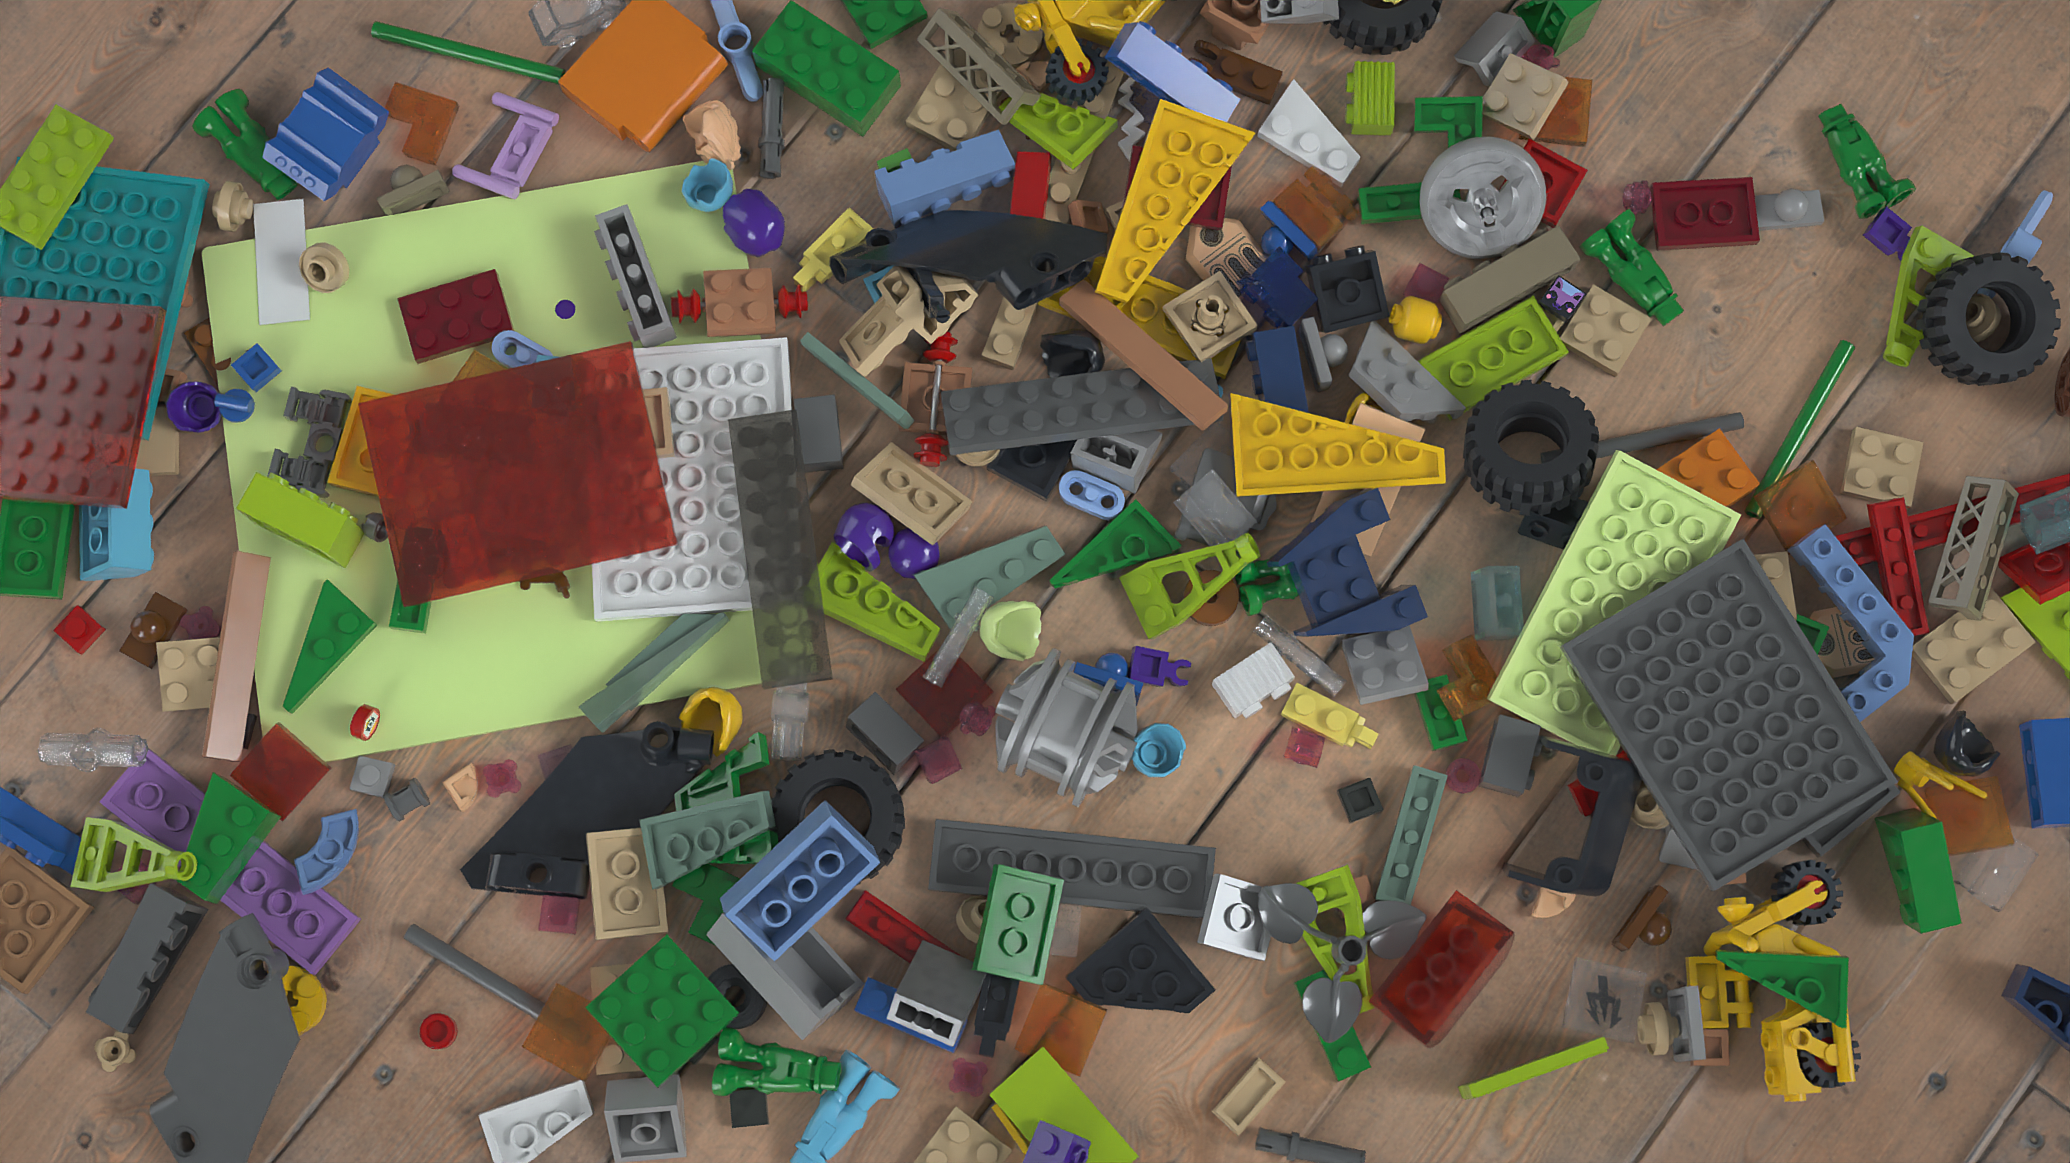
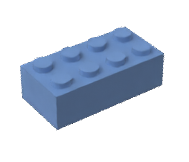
[720,800,880,961]

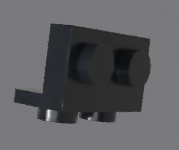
[1518,499,1588,550]

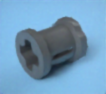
[383,778,430,822]

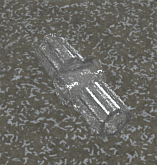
[771,652,810,761]
[37,728,149,772]

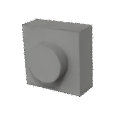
[350,756,395,798]

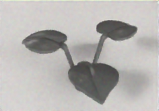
[1258,883,1427,1043]

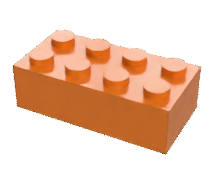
[1656,428,1760,508]

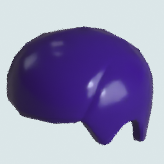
[166,381,222,433]
[888,527,940,579]

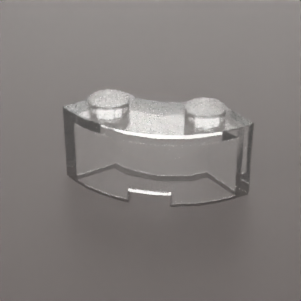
[528,0,627,48]

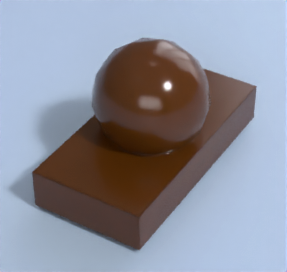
[119,592,188,669]
[1612,885,1672,952]

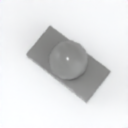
[1755,188,1824,231]
[1299,317,1348,392]

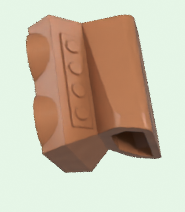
[1199,0,1270,50]

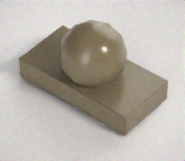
[377,164,450,216]

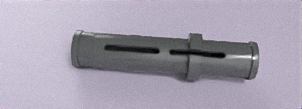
[758,78,785,179]
[1255,1127,1366,1163]

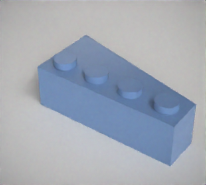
[874,129,1015,229]

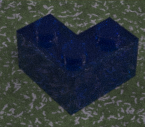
[1236,246,1318,328]

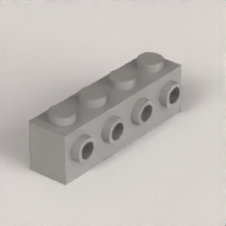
[594,204,677,348]

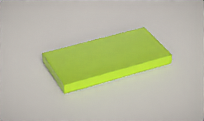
[1418,295,1569,421]
[1458,1037,1609,1100]
[989,1047,1139,1163]

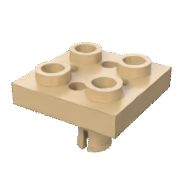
[1163,271,1258,362]

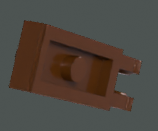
[1188,39,1283,105]

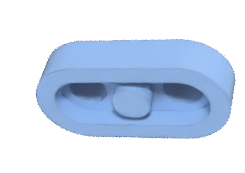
[492,330,553,382]
[1059,470,1125,520]

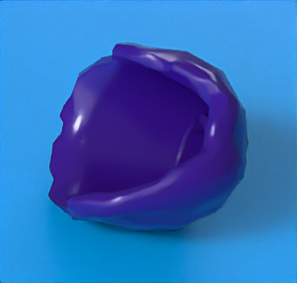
[723,189,785,257]

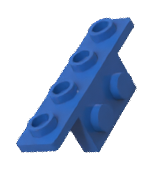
[0,786,81,875]

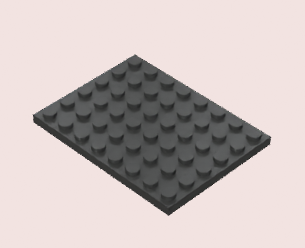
[1560,539,1898,891]

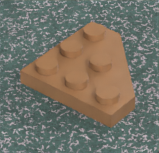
[0,846,95,994]

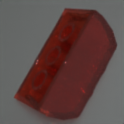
[1369,890,1515,1048]

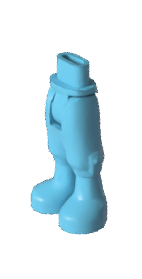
[789,1049,900,1163]

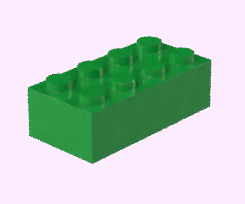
[752,0,901,137]

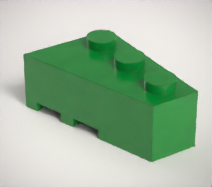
[1512,0,1602,59]
[176,772,281,904]
[1874,808,1962,934]

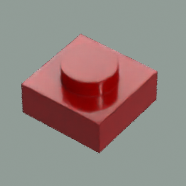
[53,605,106,655]

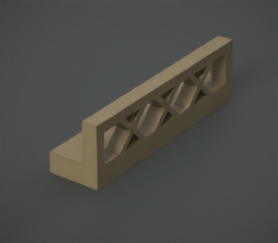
[917,8,1041,125]
[1928,476,2019,621]

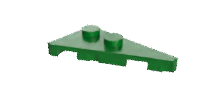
[1049,499,1182,589]
[283,579,377,714]
[1716,949,1849,1028]

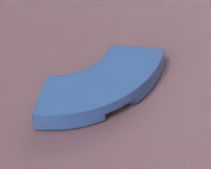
[294,809,359,895]

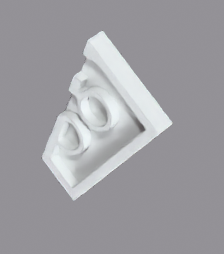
[1257,79,1360,188]
[479,1078,594,1163]

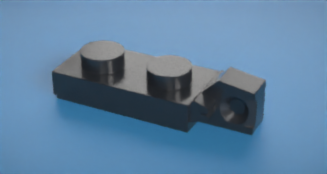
[974,973,1020,1058]

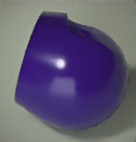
[834,503,894,572]

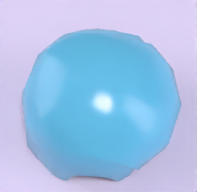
[682,158,733,212]
[1131,723,1186,777]

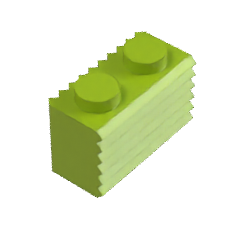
[1345,61,1395,136]

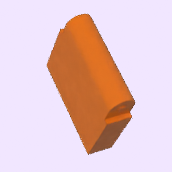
[558,0,728,152]

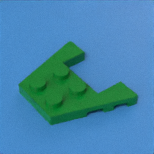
[674,732,778,864]

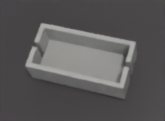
[706,913,864,1040]

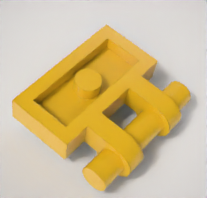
[1685,956,1754,1029]

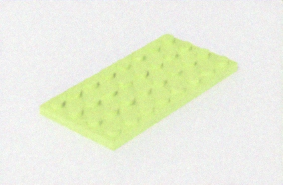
[1486,450,1741,756]

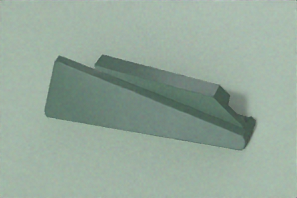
[579,613,730,733]

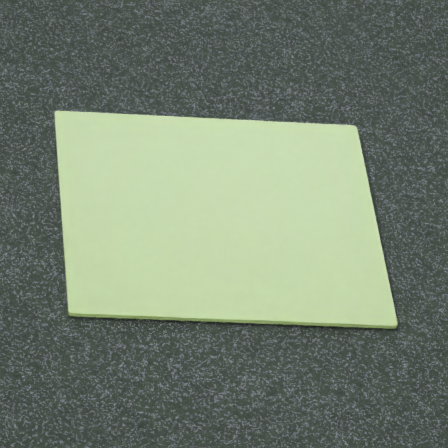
[202,161,817,772]

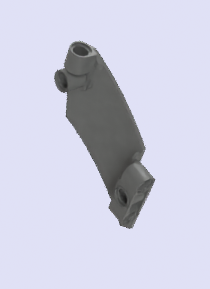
[150,913,300,1163]

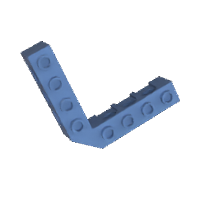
[1787,524,1914,722]

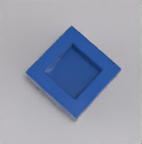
[231,343,282,393]

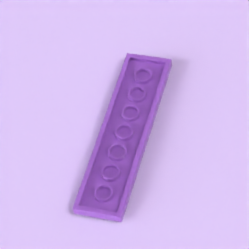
[100,747,361,975]

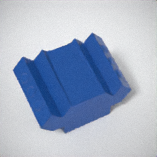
[262,68,389,201]

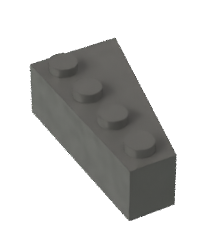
[86,883,209,1034]

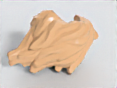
[683,100,741,170]

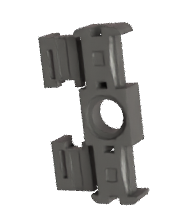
[267,387,352,498]

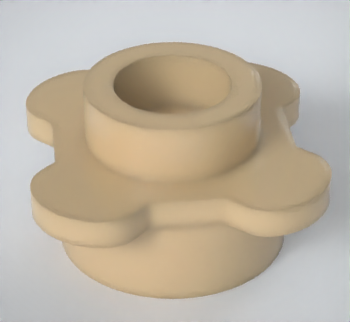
[94,1031,136,1072]

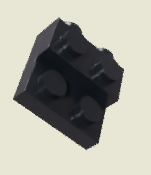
[1305,245,1390,333]

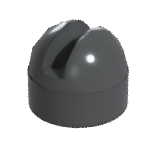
[361,512,393,542]

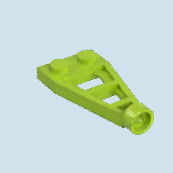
[1883,226,1974,367]
[1119,532,1261,639]
[70,817,197,892]
[1294,865,1378,1014]

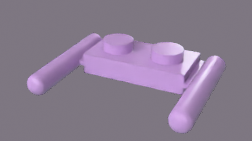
[452,92,559,199]

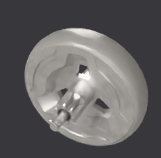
[1420,137,1546,259]

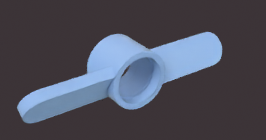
[710,0,763,102]
[1977,190,2053,299]

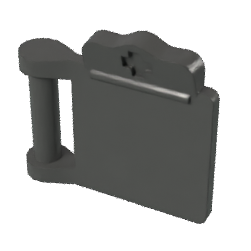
[1174,448,1277,553]

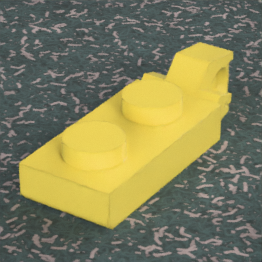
[793,208,873,291]
[1280,683,1379,749]

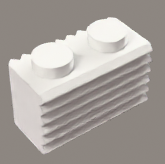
[1212,643,1295,719]

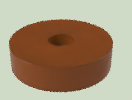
[1183,570,1239,626]

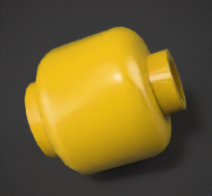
[1389,296,1442,344]

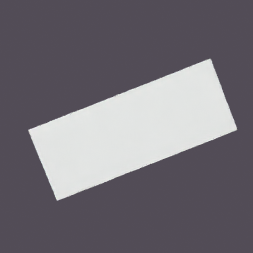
[253,199,310,325]

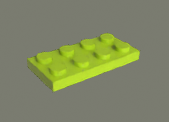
[0,104,114,250]

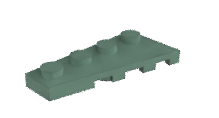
[913,525,1065,632]
[640,791,776,890]

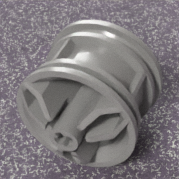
[995,648,1137,808]

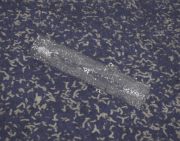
[922,587,994,688]
[1253,615,1348,698]

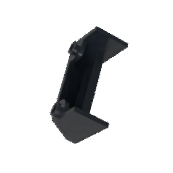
[1502,735,1642,896]

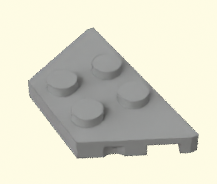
[1349,321,1466,421]

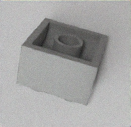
[604,1075,687,1163]

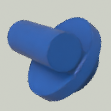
[214,389,255,423]

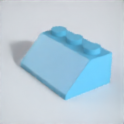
[79,465,154,581]

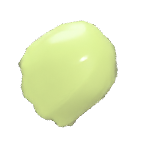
[980,601,1042,661]

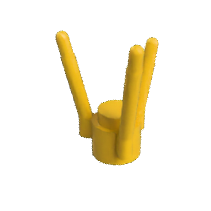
[1894,751,1987,819]

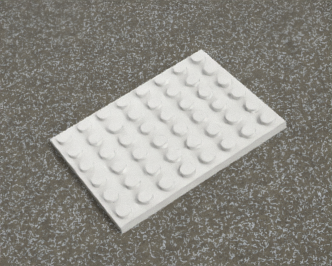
[583,337,804,622]

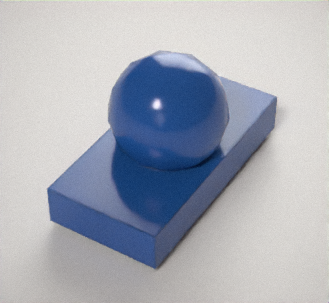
[1260,201,1318,261]
[1074,653,1144,706]

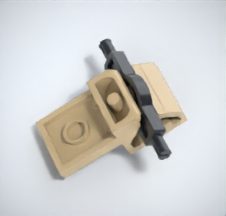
[839,266,978,377]

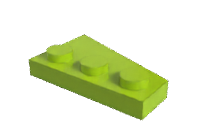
[998,93,1118,170]

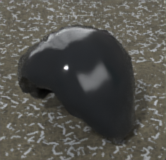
[1040,329,1105,378]
[1934,710,2000,777]

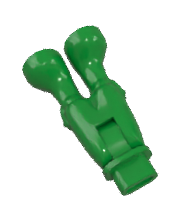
[192,89,298,201]
[1818,104,1916,219]
[1579,209,1684,327]
[1235,552,1299,616]
[712,1028,841,1096]

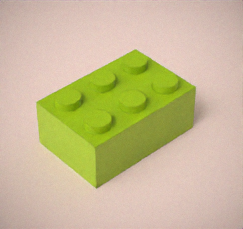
[236,472,364,568]

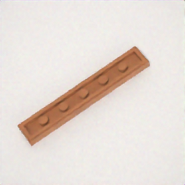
[1059,280,1228,431]
[202,551,271,762]

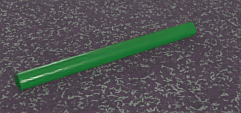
[371,21,566,85]
[1744,340,1855,519]

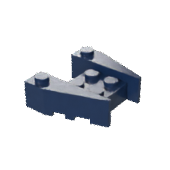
[1266,488,1428,637]

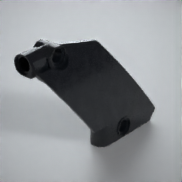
[829,210,1107,310]
[460,721,714,900]

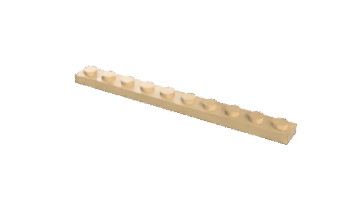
[981,60,1125,370]

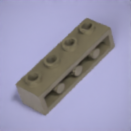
[1439,226,1580,334]

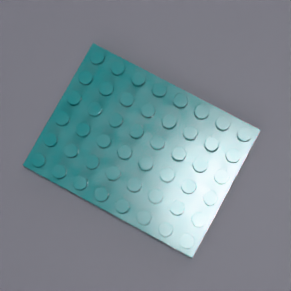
[0,157,210,441]

